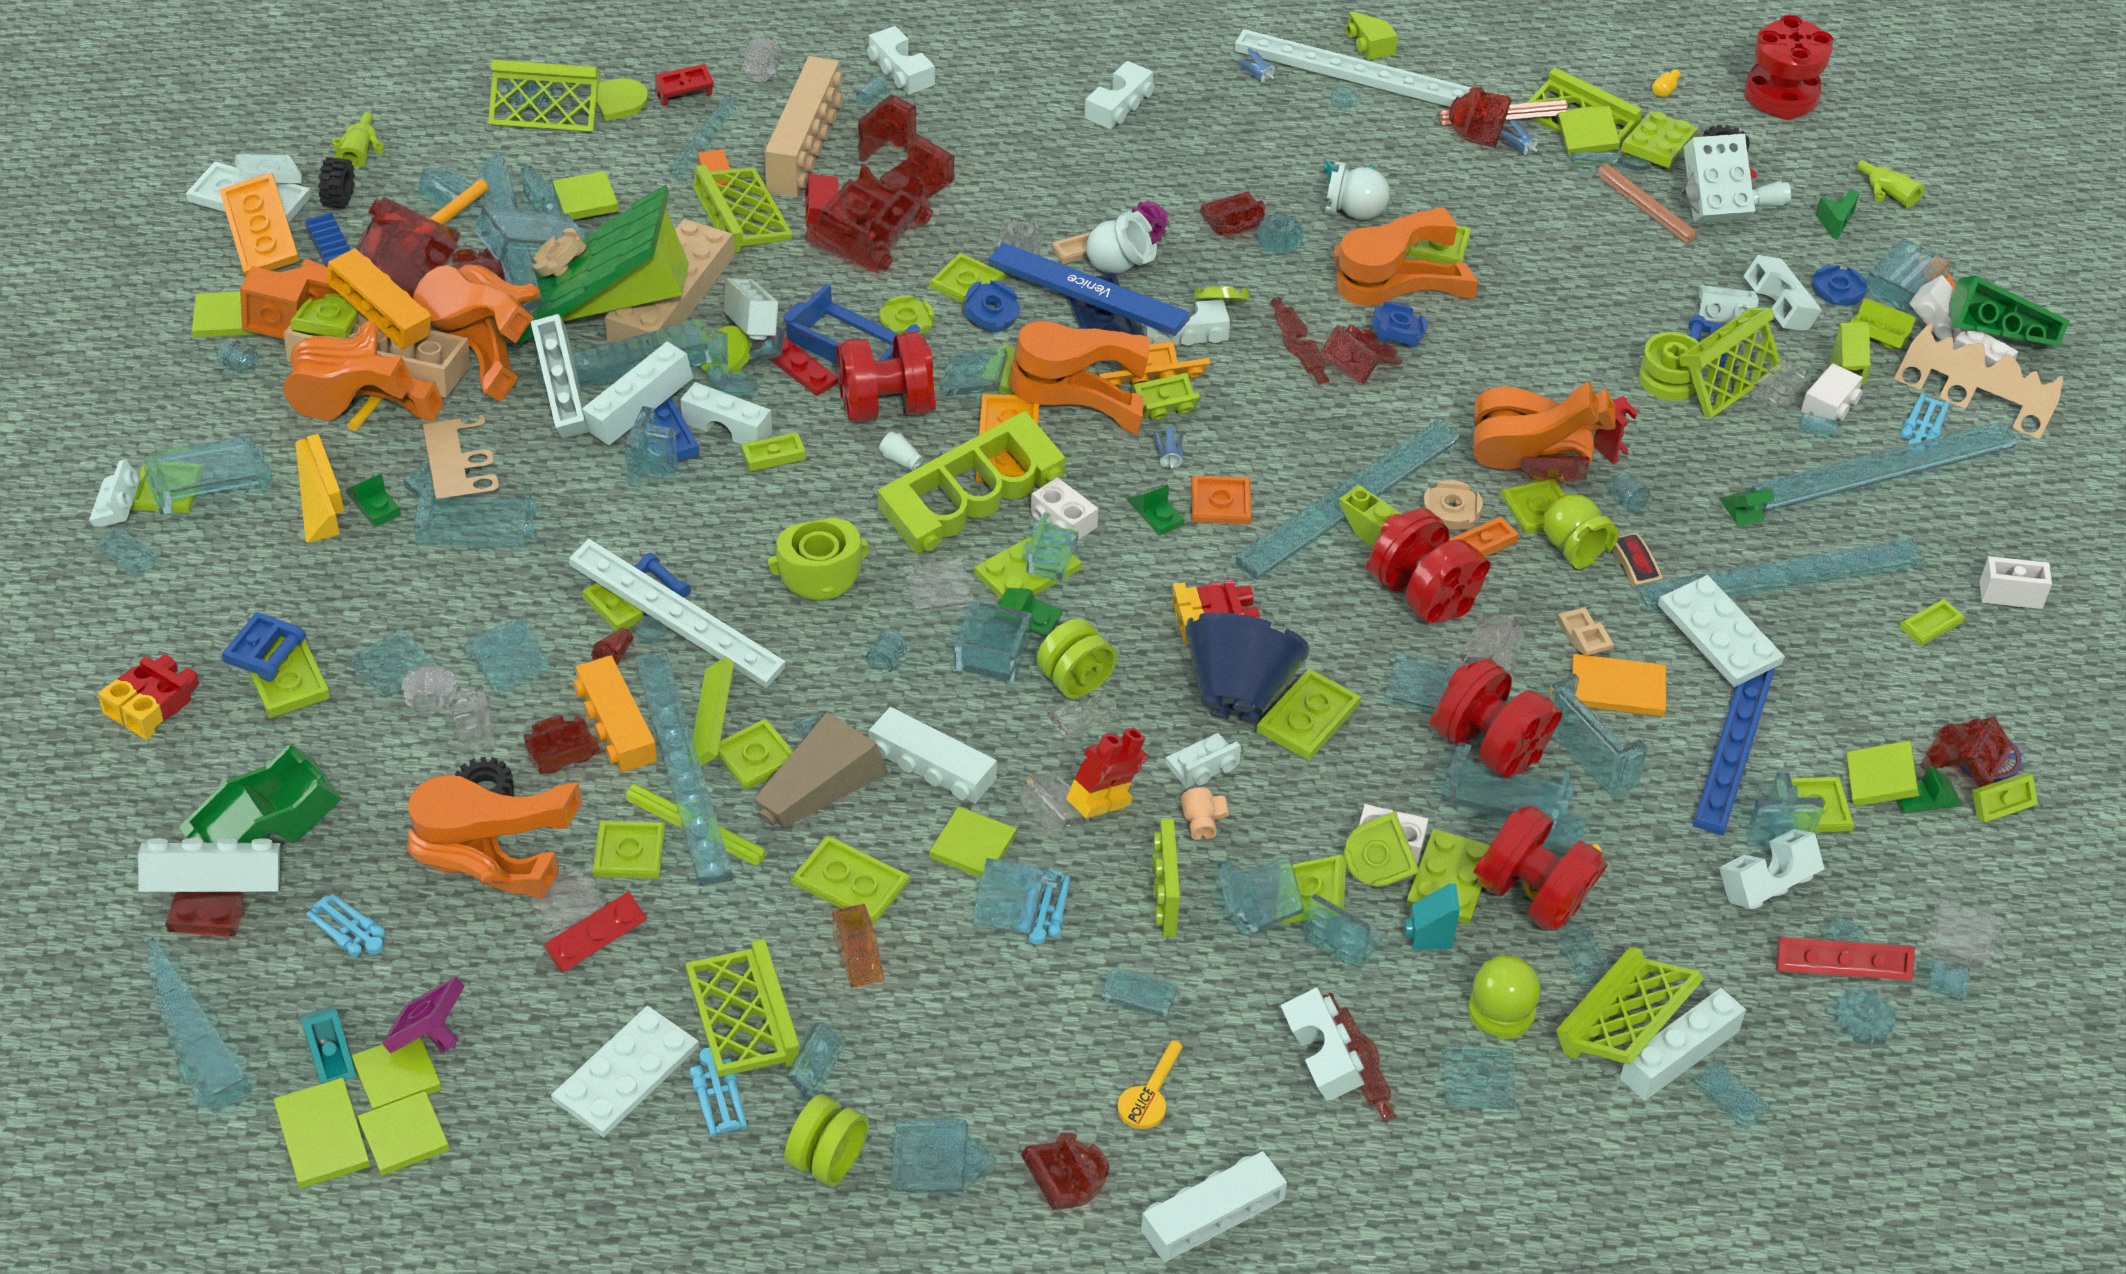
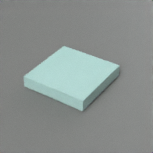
[235,154,302,184]

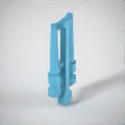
[1900,393,1950,451]
[1019,870,1071,944]
[306,894,386,958]
[690,1048,747,1137]

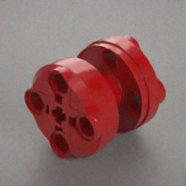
[1744,14,1833,120]
[836,331,936,423]
[1366,508,1491,623]
[1429,659,1563,778]
[1473,805,1608,931]

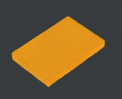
[1571,654,1666,716]

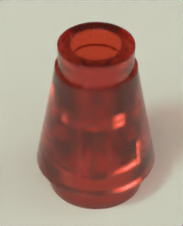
[591,628,634,665]

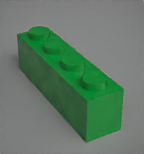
[1949,275,2070,348]

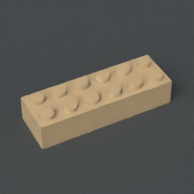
[765,56,843,197]
[605,219,734,355]
[284,313,470,398]

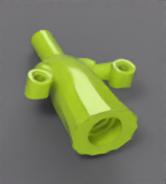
[332,112,384,167]
[1857,160,1925,208]

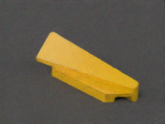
[295,434,344,542]

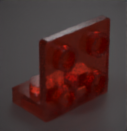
[858,94,916,162]
[880,133,954,205]
[1320,324,1403,384]
[1920,717,2013,787]

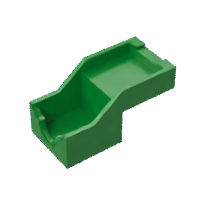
[179,744,342,843]

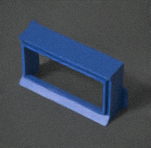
[783,284,920,365]

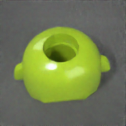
[767,517,869,601]

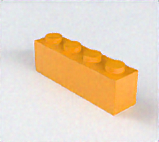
[326,248,432,350]
[573,655,657,773]

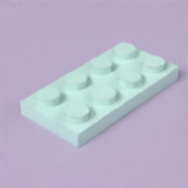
[186,162,311,223]
[1658,575,1785,687]
[551,1005,699,1138]

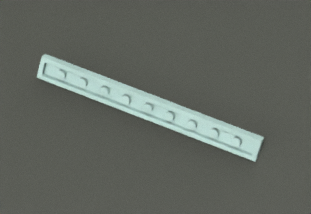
[1235,29,1486,109]

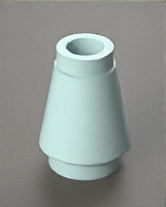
[1752,180,1791,207]
[879,431,923,471]

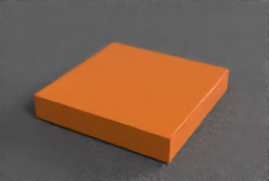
[1191,475,1251,524]

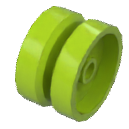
[1638,332,1704,401]
[1037,618,1117,699]
[784,1094,869,1187]

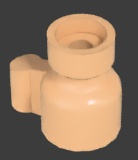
[1181,787,1229,840]

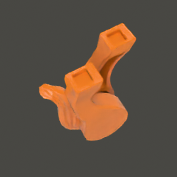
[1334,207,1479,306]
[413,265,541,401]
[283,321,444,422]
[1008,321,1149,436]
[1473,382,1615,470]
[407,775,583,899]

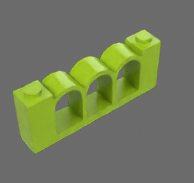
[877,410,1066,554]

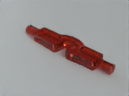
[1271,297,1329,385]
[1323,993,1397,1122]

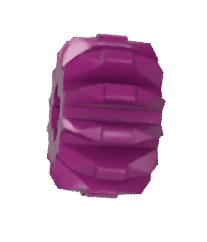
[1132,200,1169,245]

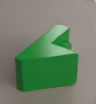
[1816,189,1860,240]
[345,473,401,528]
[1127,484,1184,536]
[1719,489,1775,527]
[994,588,1062,638]
[1895,765,1962,814]

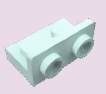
[1699,285,1759,322]
[89,459,141,527]
[1165,733,1241,788]

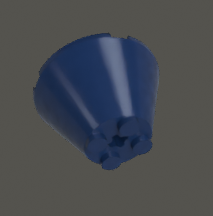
[1185,612,1309,723]

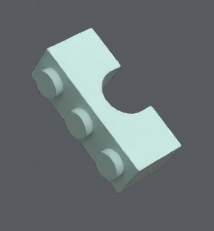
[867,26,935,95]
[1084,61,1154,129]
[1744,255,1822,331]
[1140,299,1230,346]
[680,382,772,444]
[1719,829,1825,909]
[1280,987,1364,1101]

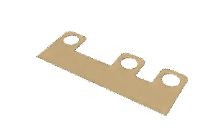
[423,415,499,499]

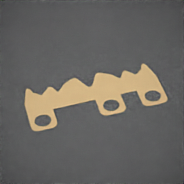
[1894,323,2063,439]

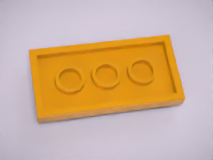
[219,172,300,276]
[976,393,1039,482]

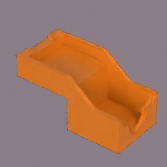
[240,264,361,339]

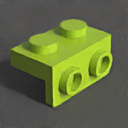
[1851,298,1917,350]
[1132,373,1200,421]

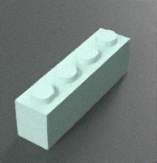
[723,278,778,340]
[531,314,589,438]
[582,341,693,445]
[869,707,997,804]
[138,838,280,892]
[1620,988,1746,1101]
[1141,1151,1287,1263]

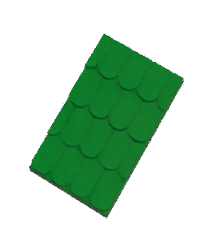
[516,185,689,346]

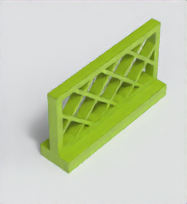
[488,60,601,132]
[1527,67,1642,156]
[693,165,793,253]
[1678,307,1783,418]
[685,939,800,1077]
[1556,947,1703,1065]

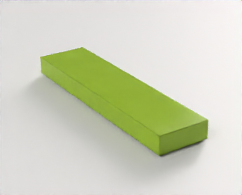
[688,656,734,768]

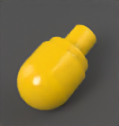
[1652,69,1681,97]

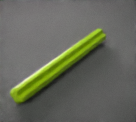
[626,784,766,866]

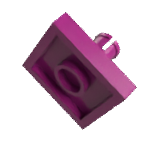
[382,977,465,1054]

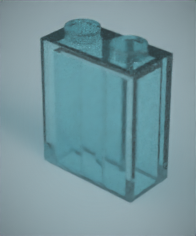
[1866,238,1952,315]

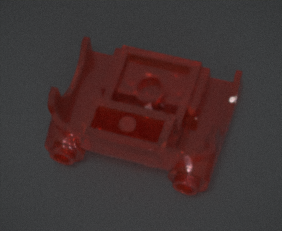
[805,164,933,274]
[356,196,460,299]

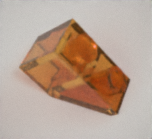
[832,903,884,988]

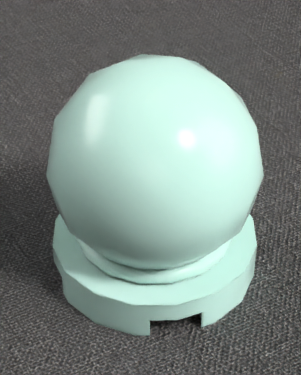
[1325,161,1390,220]
[1087,211,1157,274]

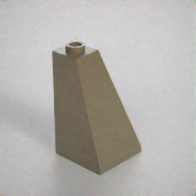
[754,712,888,828]

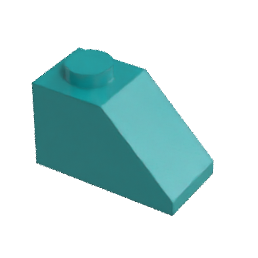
[1404,884,1460,950]
[299,1005,357,1084]

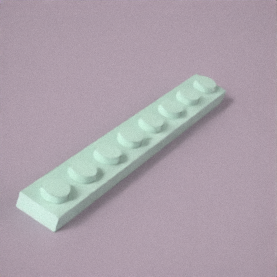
[569,539,785,689]

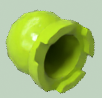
[1543,494,1620,569]
[1468,955,1541,1039]

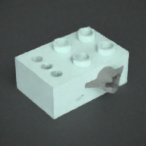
[1680,134,1755,223]

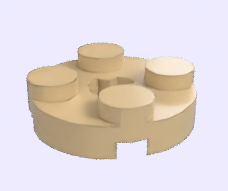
[532,228,586,277]
[1422,480,1483,530]

